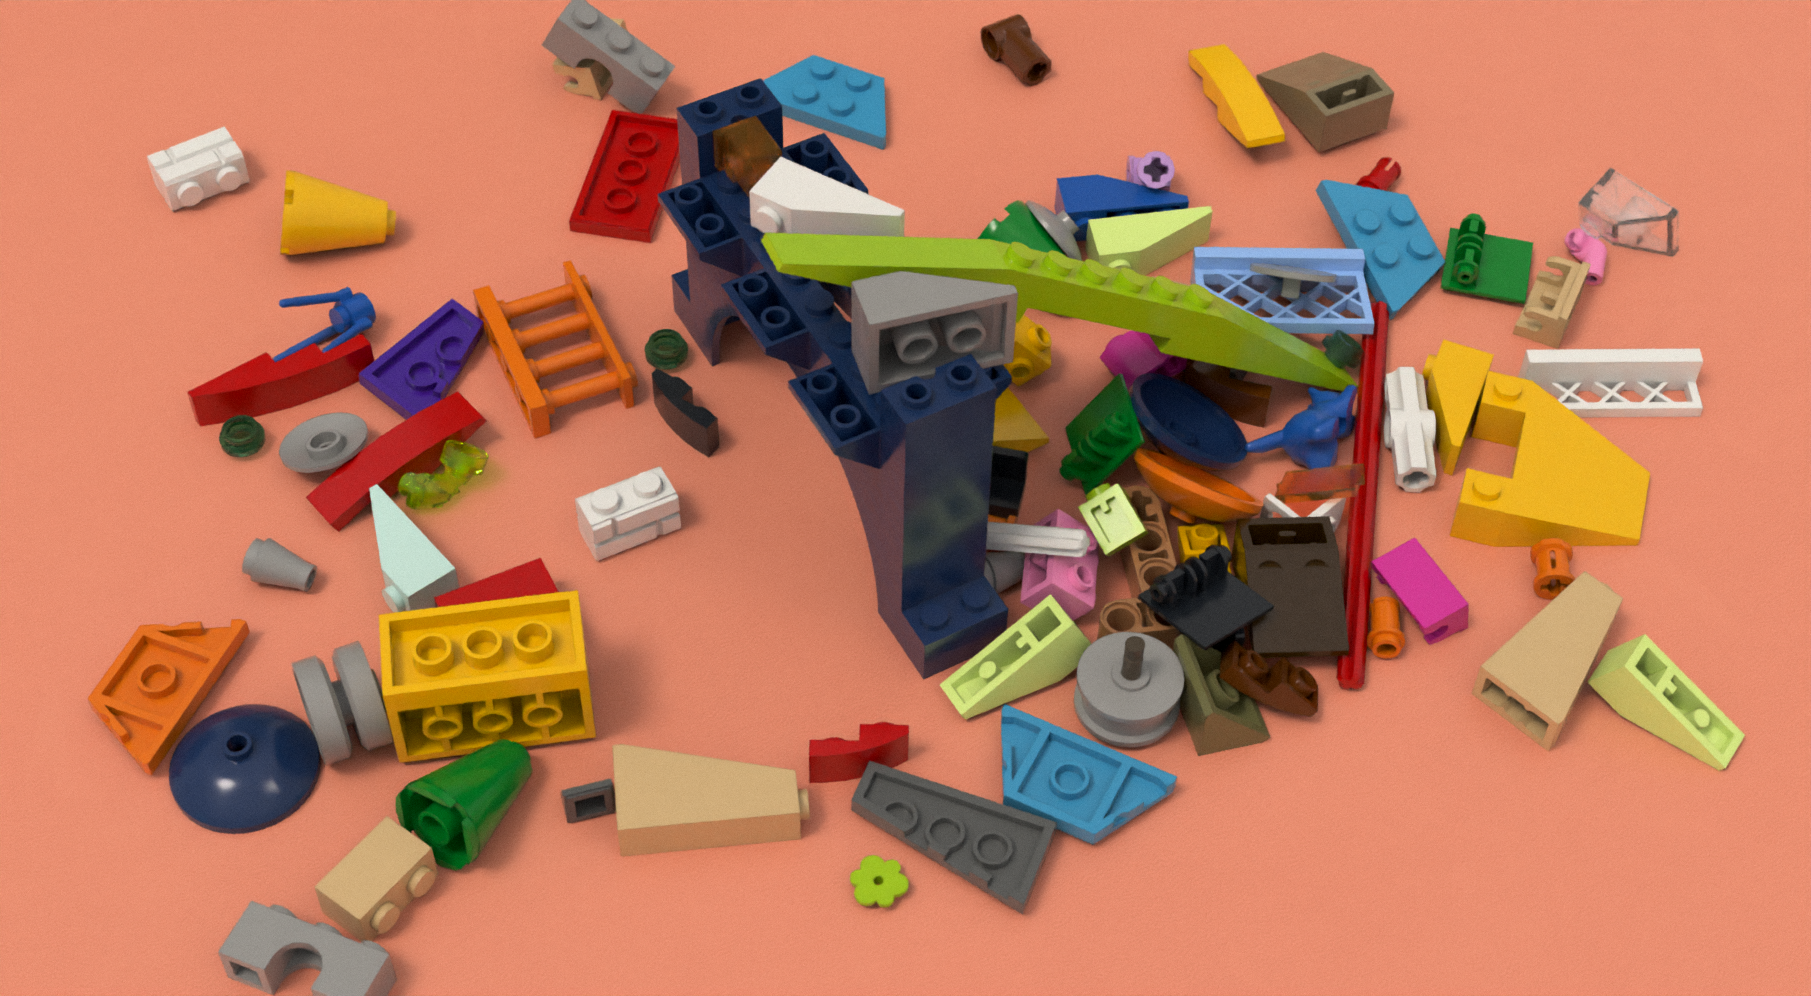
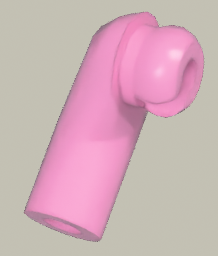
[1565,228,1607,285]

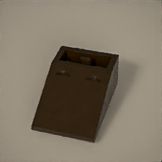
[1231,516,1349,658]

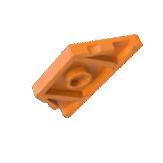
[87,619,250,775]

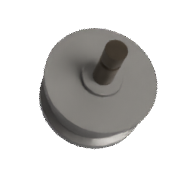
[1074,632,1184,747]

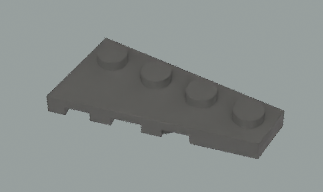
[851,761,1057,915]

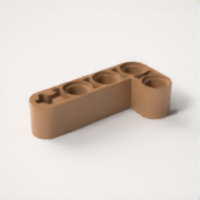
[1097,485,1184,651]

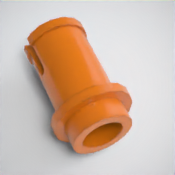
[1367,596,1405,659]

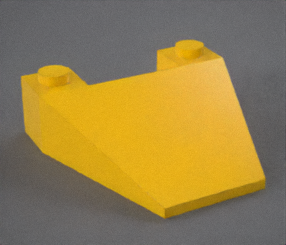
[1450,371,1650,547]

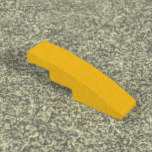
[1188,44,1285,148]

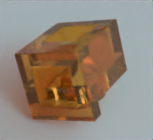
[713,115,782,197]

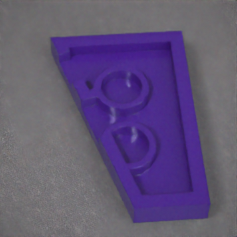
[359,298,484,420]

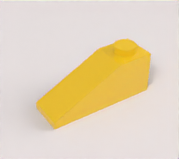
[1422,339,1494,475]

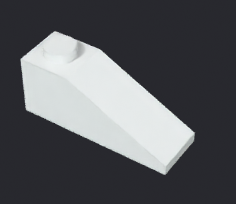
[749,157,905,237]

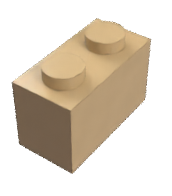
[315,816,438,942]

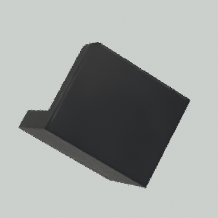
[988,446,1029,519]

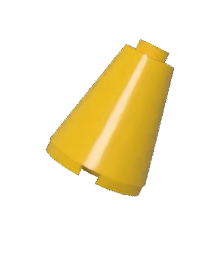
[280,170,396,255]

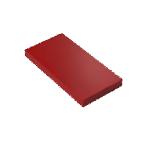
[569,110,680,243]

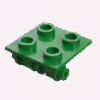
[1440,213,1533,304]
[1059,373,1145,495]

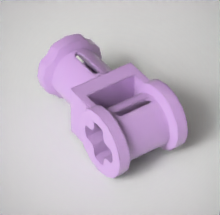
[1126,151,1175,191]

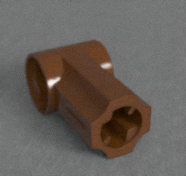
[980,14,1052,86]

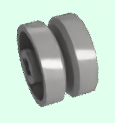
[291,641,393,766]

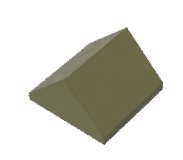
[1173,634,1270,756]

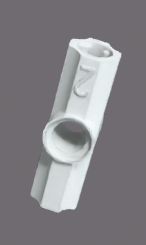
[1384,367,1437,493]

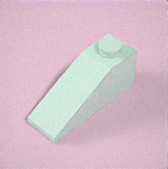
[369,484,459,613]

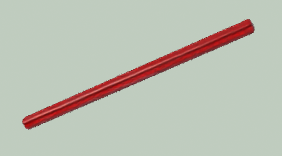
[1336,301,1389,690]

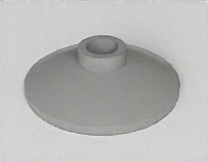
[1025,200,1082,261]
[279,412,369,473]

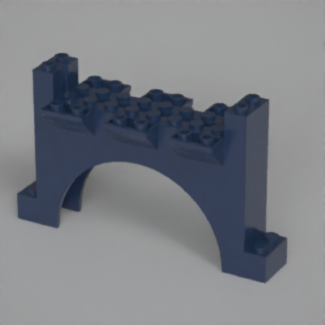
[658,78,1012,679]

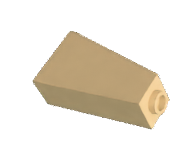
[1472,571,1623,752]
[612,744,810,856]

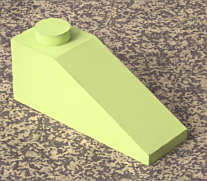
[1085,206,1212,276]
[940,594,1092,720]
[1588,634,1745,770]

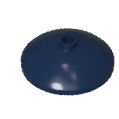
[1128,373,1247,471]
[169,704,321,834]

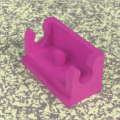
[1371,537,1469,645]

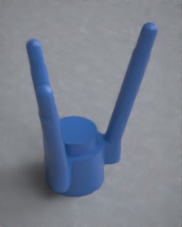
[273,287,376,362]

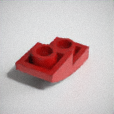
[809,722,909,783]

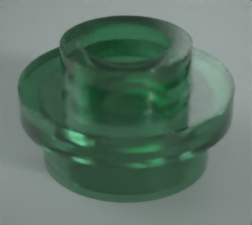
[644,329,688,370]
[1322,330,1364,369]
[219,415,266,457]

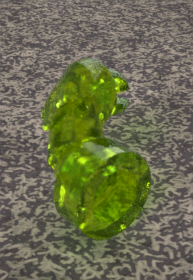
[398,440,489,510]

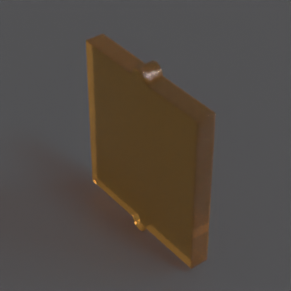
[1275,463,1365,504]

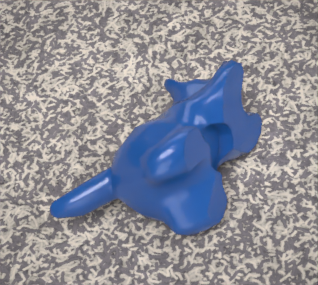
[1244,385,1357,474]

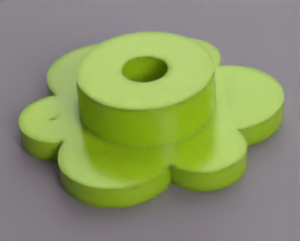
[850,855,909,908]

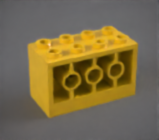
[379,590,596,763]

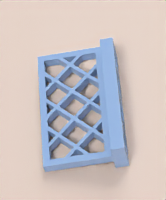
[1190,247,1375,334]

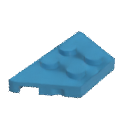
[763,55,886,150]
[1315,180,1445,320]
[1001,704,1177,845]

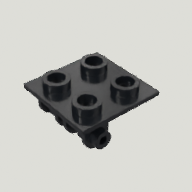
[1138,545,1274,651]

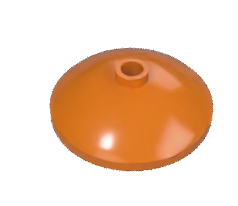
[1134,448,1264,524]

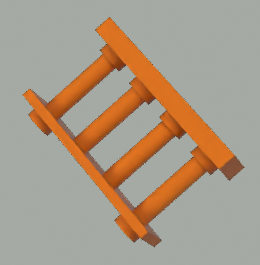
[473,260,638,439]

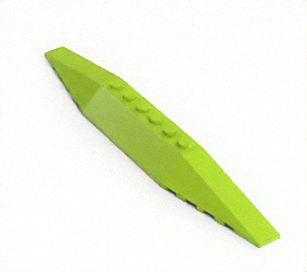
[761,233,1358,391]

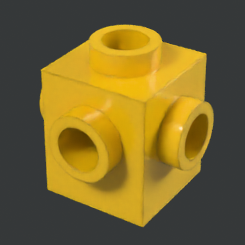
[1003,314,1052,386]

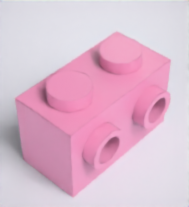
[1020,509,1099,621]

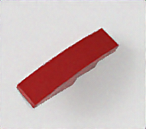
[187,334,375,426]
[306,391,487,532]

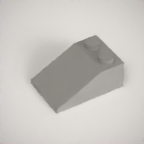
[852,271,1018,394]

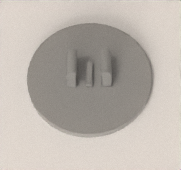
[1250,263,1337,299]

